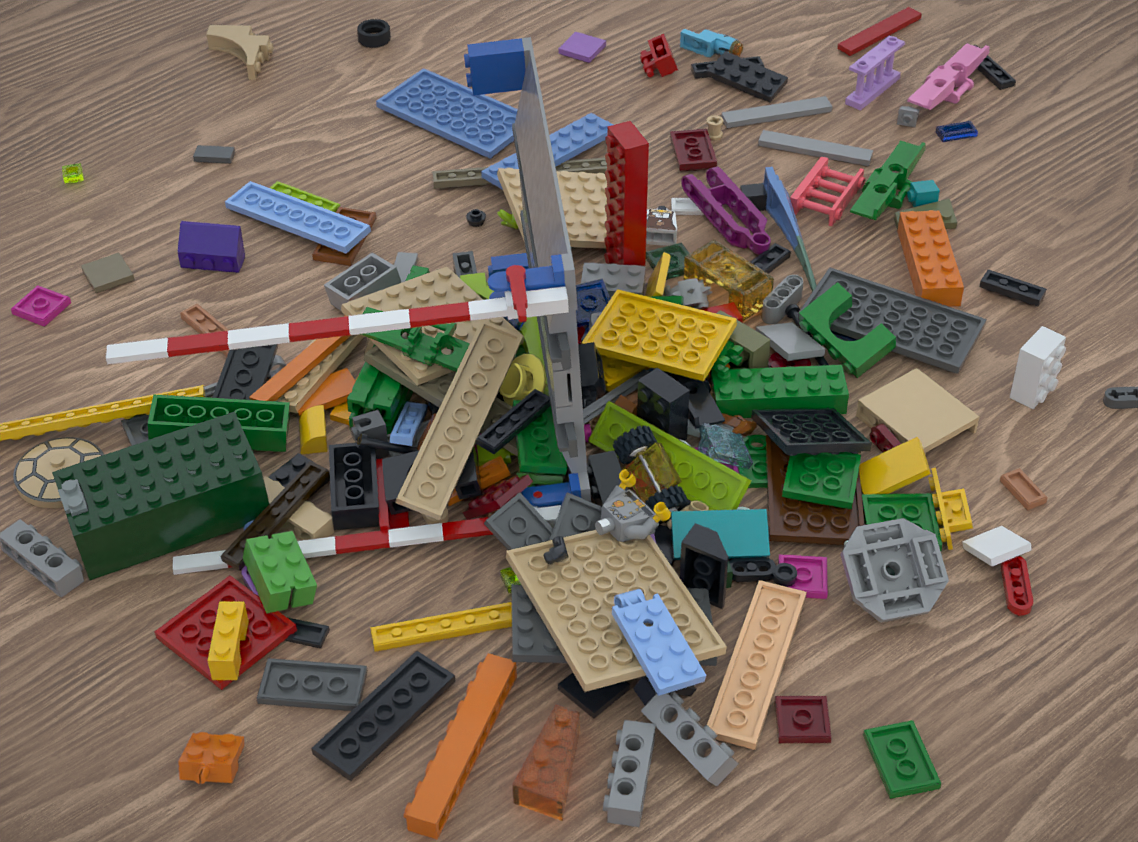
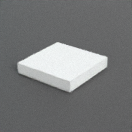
[962,526,1031,566]

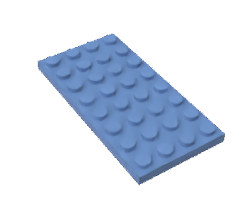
[376,68,518,158]

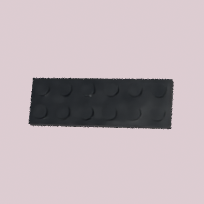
[311,651,455,781]

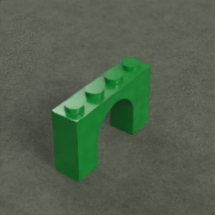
[799,282,896,378]

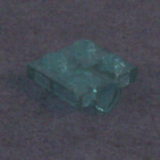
[698,423,753,469]

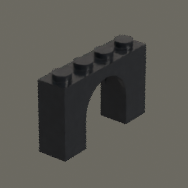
[382,447,482,515]

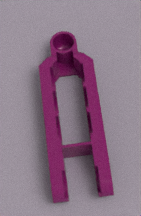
[681,167,771,255]

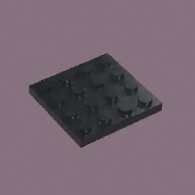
[751,408,872,456]

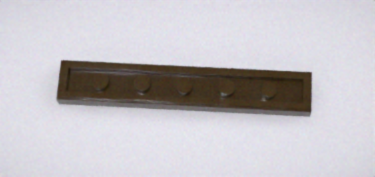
[220,461,330,571]

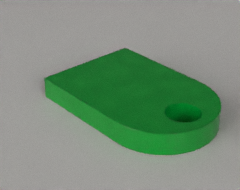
[736,435,767,488]

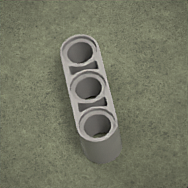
[762,275,803,324]

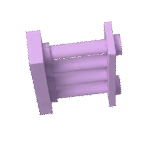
[845,36,905,111]

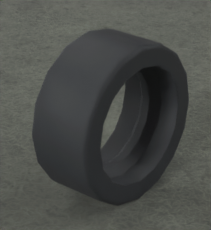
[357,19,391,48]

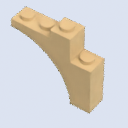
[206,25,273,80]

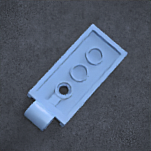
[612,589,706,696]

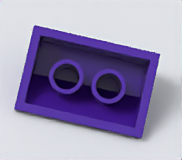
[177,221,246,273]

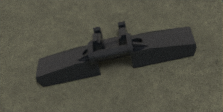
[661,370,725,429]

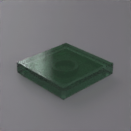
[646,243,699,280]

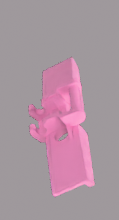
[907,44,989,110]

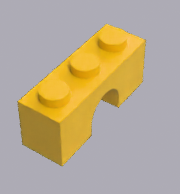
[208,601,248,680]

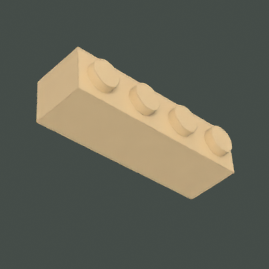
[263,476,335,540]

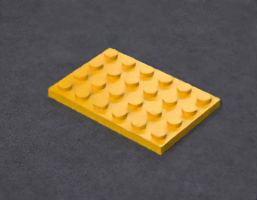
[581,289,737,381]

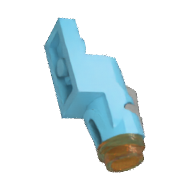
[680,29,743,58]

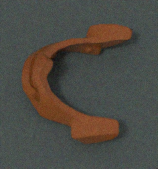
[722,413,758,436]

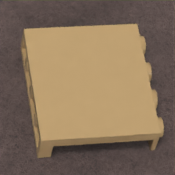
[856,368,979,455]

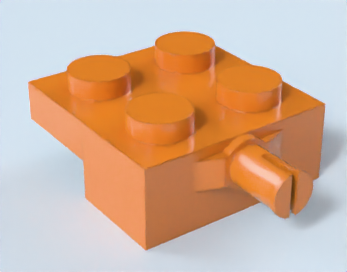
[178,732,244,784]

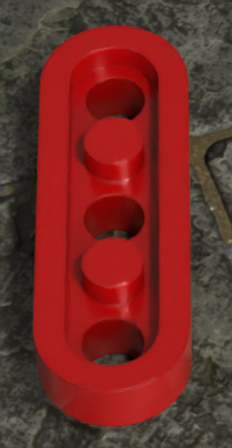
[1001,555,1033,616]

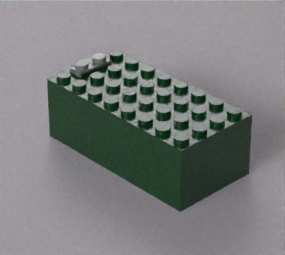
[52,412,270,581]

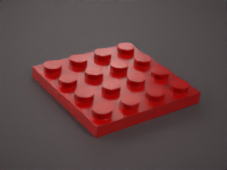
[154,575,297,690]

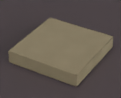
[81,253,135,293]

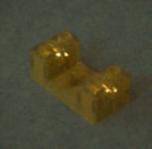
[684,239,774,321]

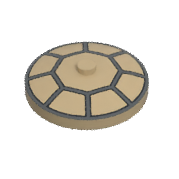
[13,437,104,508]

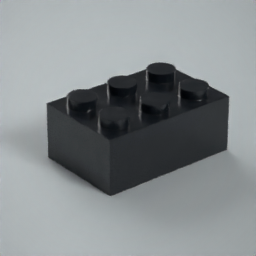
[637,368,690,441]

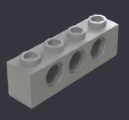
[0,519,84,598]
[641,691,739,787]
[603,720,656,827]

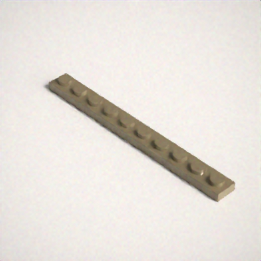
[432,158,607,189]

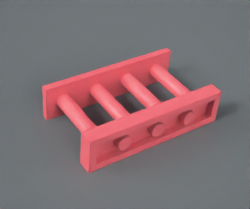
[790,156,865,226]

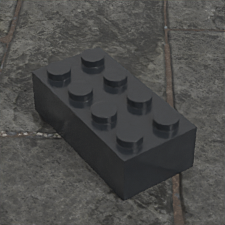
[329,442,380,530]

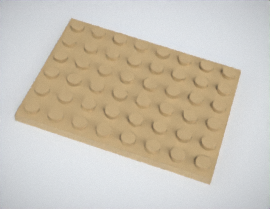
[506,530,727,692]

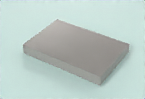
[755,322,825,361]

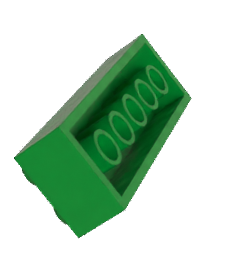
[710,365,849,418]
[148,394,290,452]

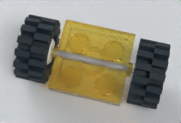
[613,426,690,524]

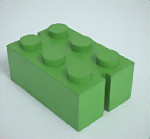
[243,531,317,613]

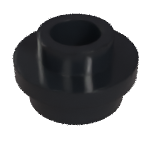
[466,209,486,227]

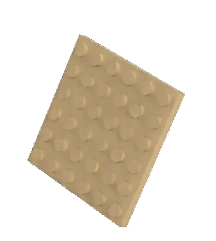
[497,168,607,248]
[341,267,524,386]

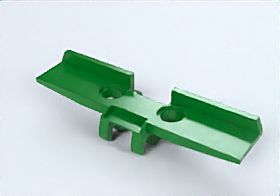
[850,141,926,220]
[360,307,470,372]

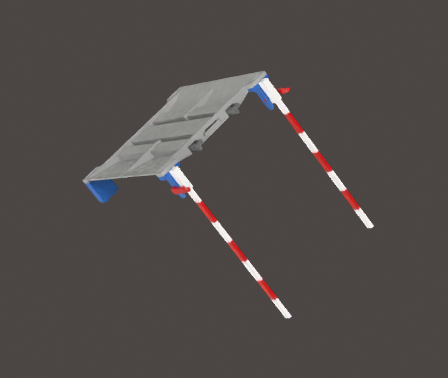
[106,37,591,575]

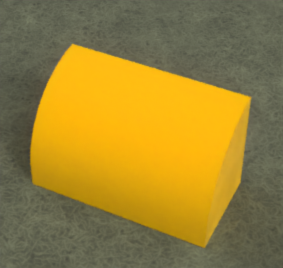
[299,405,328,455]

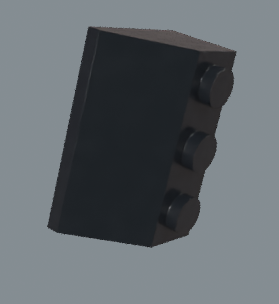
[680,523,728,609]

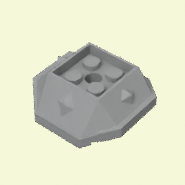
[840,518,949,623]

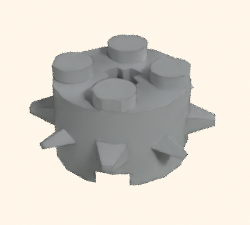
[663,278,713,309]

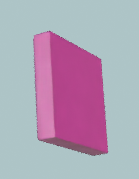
[11,285,71,327]
[778,554,828,599]

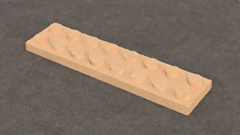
[707,580,807,750]

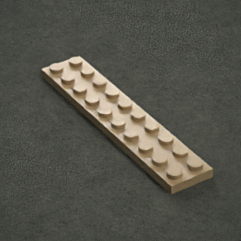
[396,319,523,520]

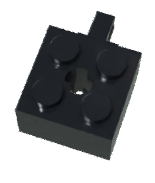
[578,342,607,409]

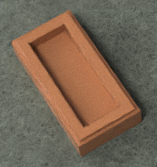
[1000,468,1048,511]

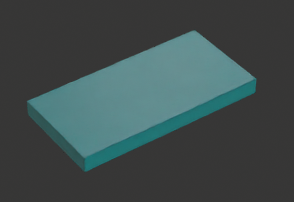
[671,509,770,560]

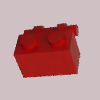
[640,33,678,77]

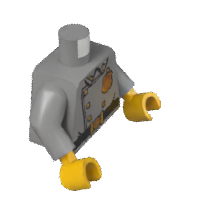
[595,469,671,542]

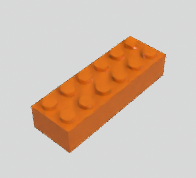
[897,210,964,307]

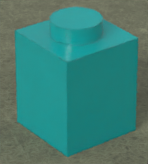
[907,180,940,207]

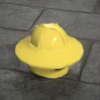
[499,354,547,406]

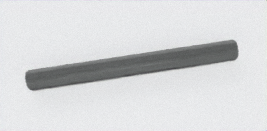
[583,369,651,425]

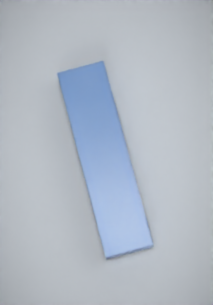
[390,401,428,446]

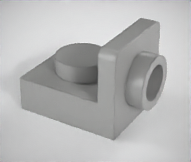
[897,106,920,127]

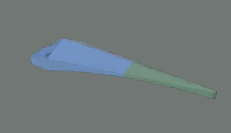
[763,167,817,292]

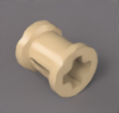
[707,115,723,140]

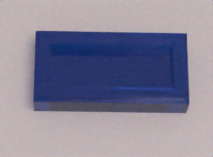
[935,121,978,142]

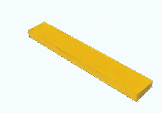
[370,602,512,652]

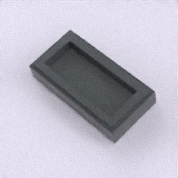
[193,145,235,164]

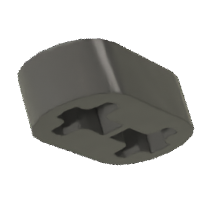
[1103,387,1138,409]

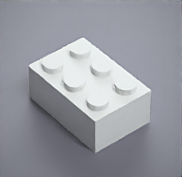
[1010,326,1066,409]

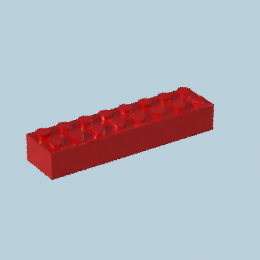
[604,121,649,266]

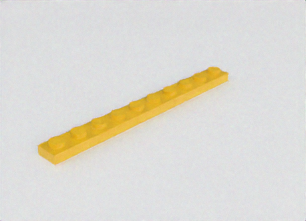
[0,385,206,442]

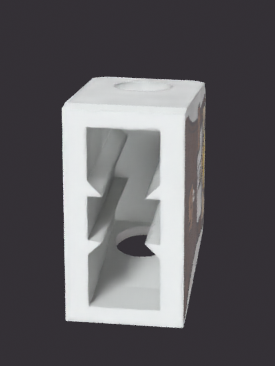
[646,206,677,247]

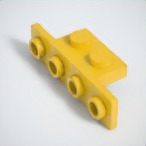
[928,468,973,550]

